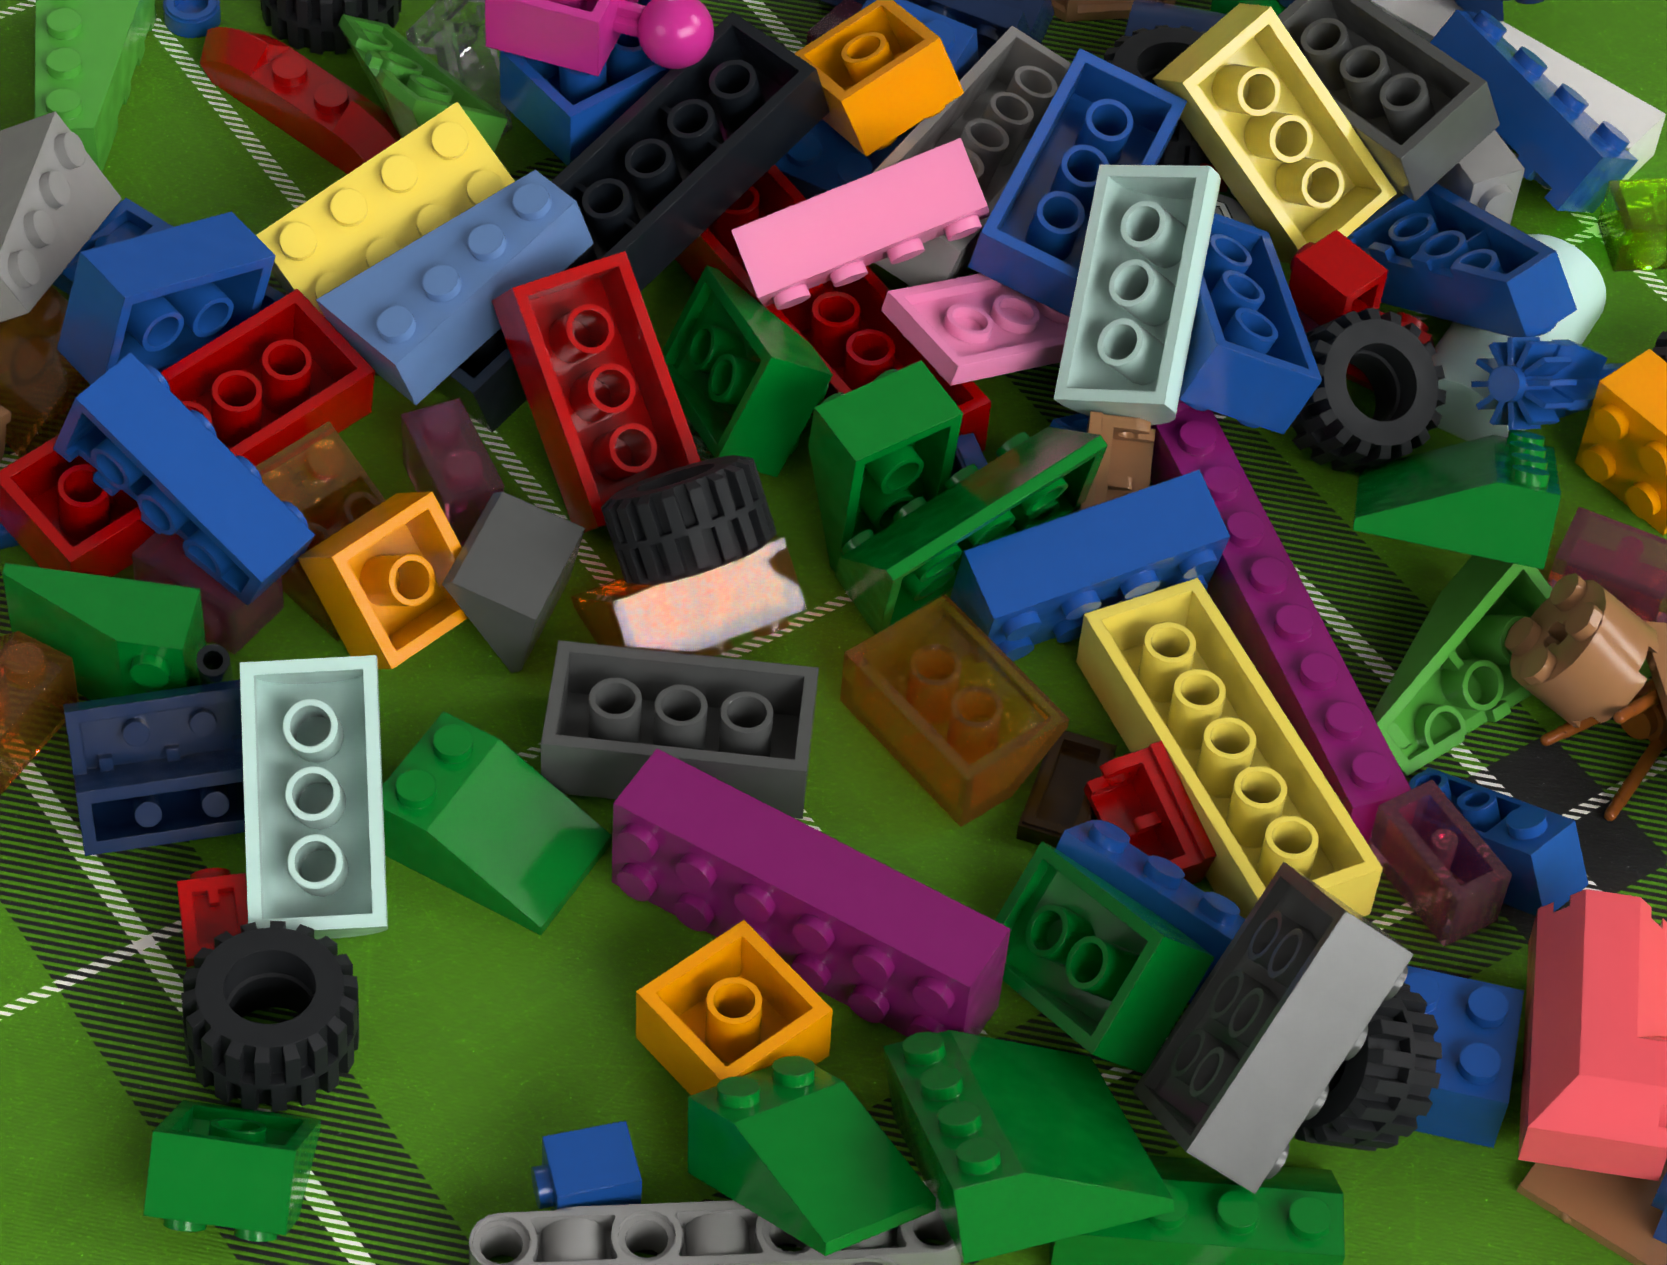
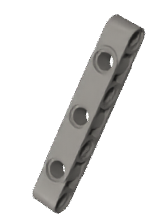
[469,1200,962,1265]

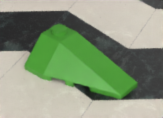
[338,14,508,152]
[1372,555,1552,776]

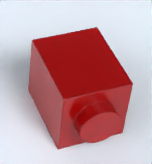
[1289,229,1388,326]

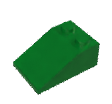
[662,265,833,477]
[808,360,963,574]
[2,563,206,700]
[383,711,612,936]
[995,841,1215,1074]
[688,1056,936,1256]

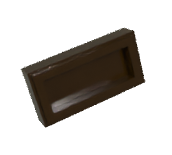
[1016,728,1117,848]

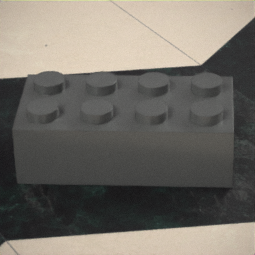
[1278,0,1500,202]
[541,640,819,819]

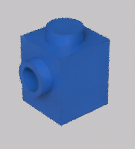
[531,1121,642,1211]

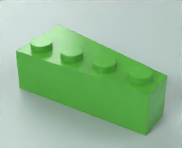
[35,0,157,173]

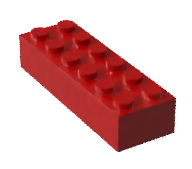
[0,289,375,577]

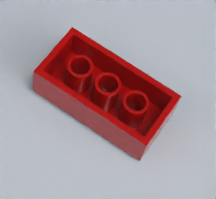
[492,251,701,533]

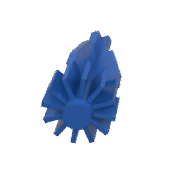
[1471,337,1626,430]

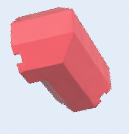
[1518,889,1667,1181]

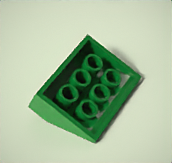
[835,427,1108,637]
[1353,430,1561,570]
[883,1030,1175,1264]

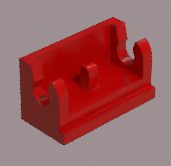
[1083,741,1217,884]

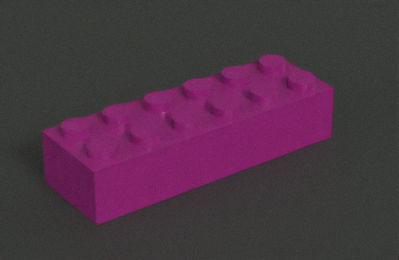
[612,748,1011,1037]

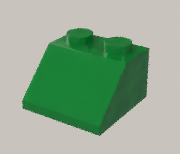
[143,1100,321,1242]

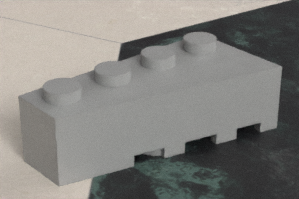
[0,111,122,322]

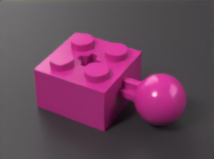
[485,0,714,76]

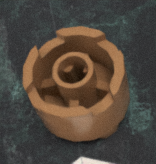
[1504,573,1659,728]

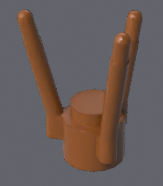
[1540,678,1667,821]

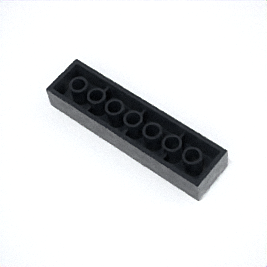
[436,12,830,433]

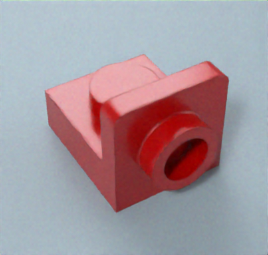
[177,868,248,967]

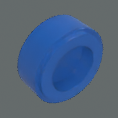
[163,0,221,38]

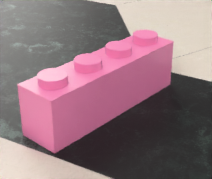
[731,138,990,310]

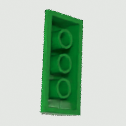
[1049,1155,1345,1265]

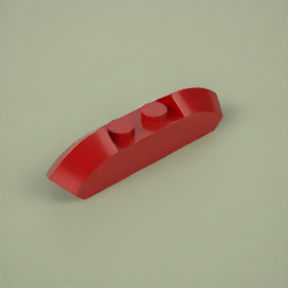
[200,27,401,174]

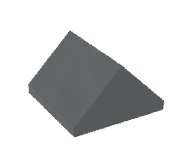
[442,491,585,673]

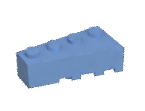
[316,170,594,405]

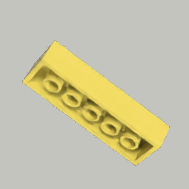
[1076,578,1383,919]

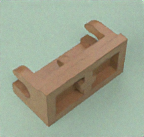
[1078,411,1156,511]

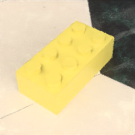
[1153,3,1397,264]
[256,102,515,317]

